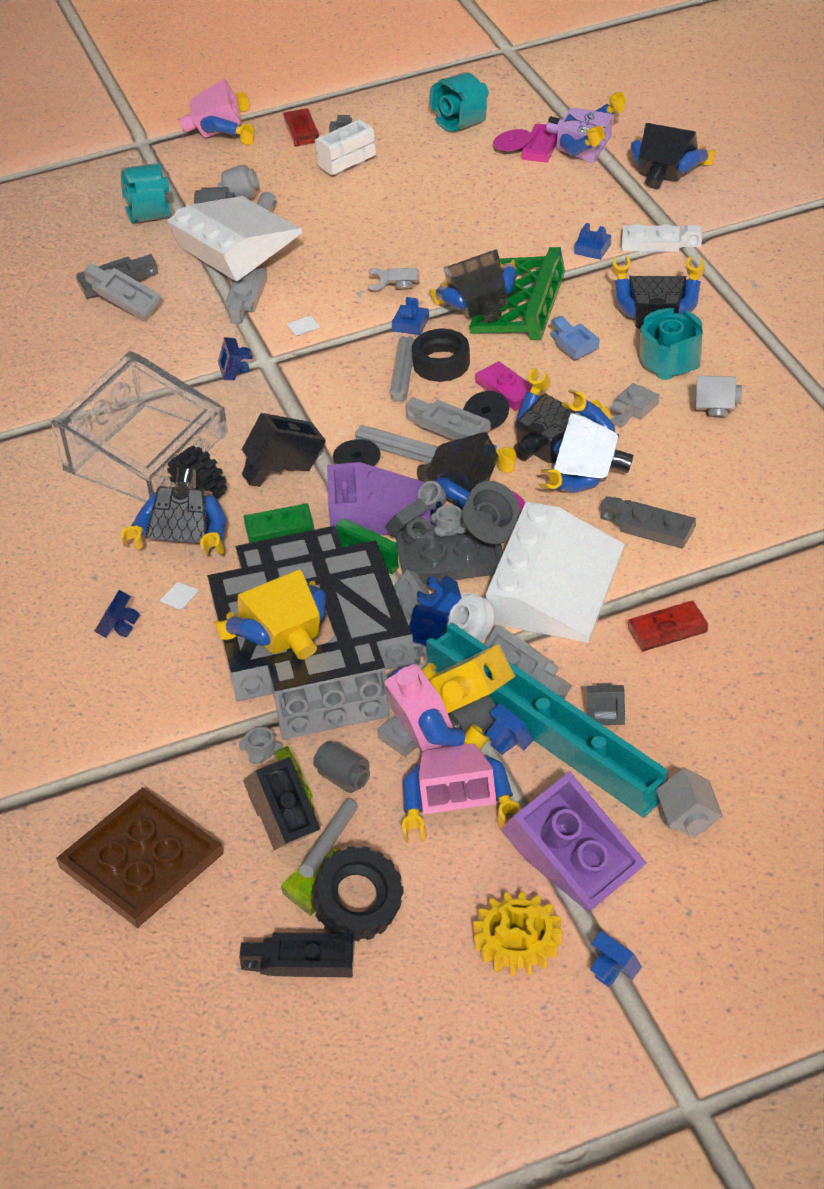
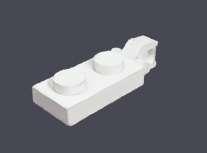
[622,224,702,252]

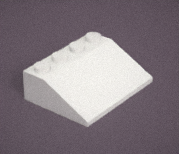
[167,196,303,282]
[486,501,625,643]

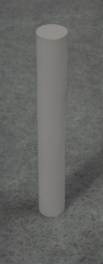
[299,799,358,878]

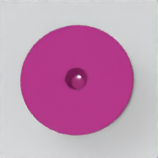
[493,129,532,151]

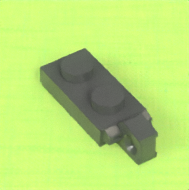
[75,254,158,299]
[601,496,696,549]

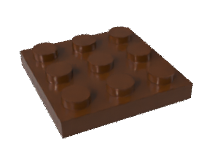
[56,787,224,928]

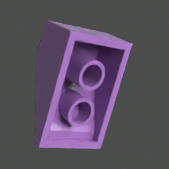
[501,771,647,913]

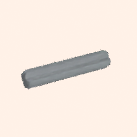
[390,336,414,402]
[355,425,444,466]

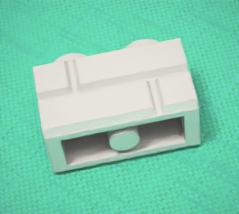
[315,119,376,175]

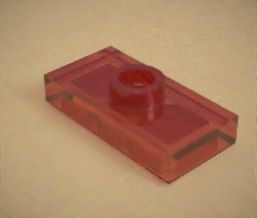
[283,108,319,147]
[628,600,708,652]

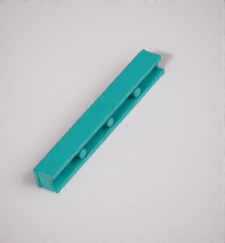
[426,622,668,818]

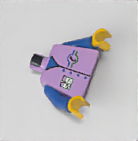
[546,92,627,163]

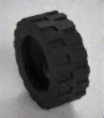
[311,846,404,942]

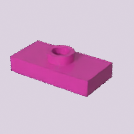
[475,361,532,411]

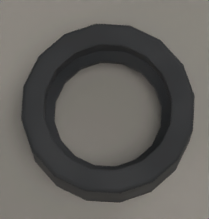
[412,328,470,382]

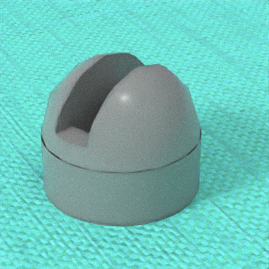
[417,481,447,510]

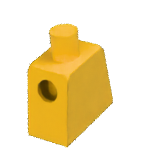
[429,643,515,713]

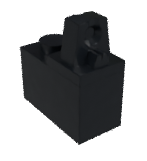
[241,413,326,487]
[243,757,320,851]

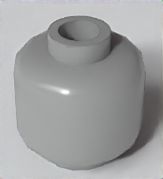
[218,165,260,200]

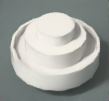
[445,592,494,642]

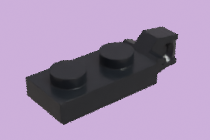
[239,932,355,978]

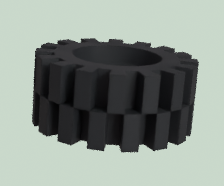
[167,446,227,499]

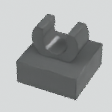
[384,498,431,544]
[586,683,625,725]

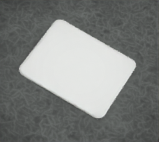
[287,316,320,336]
[160,582,199,610]

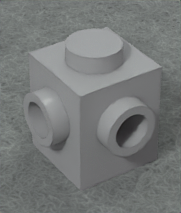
[695,376,742,417]
[656,767,723,838]

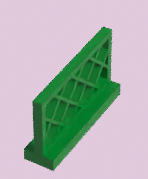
[469,247,565,340]

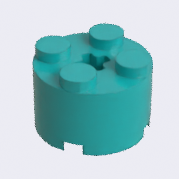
[429,72,489,132]
[121,163,170,223]
[640,308,703,380]

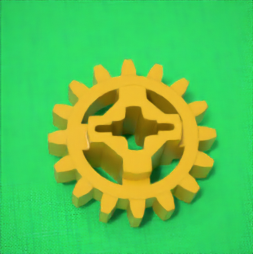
[473,891,563,976]

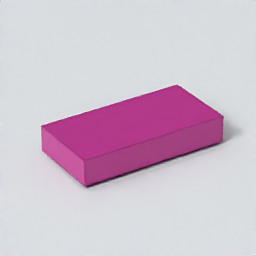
[522,123,558,163]

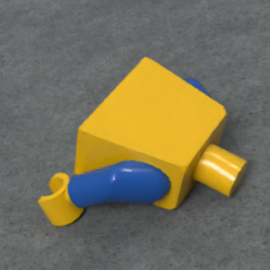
[214,569,326,660]

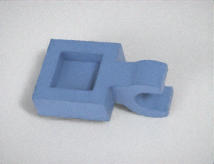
[550,316,600,360]

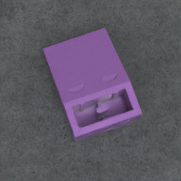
[327,462,432,535]

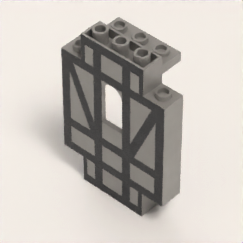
[207,525,416,740]

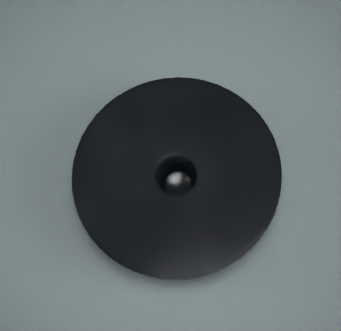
[463,391,509,430]
[333,439,381,466]

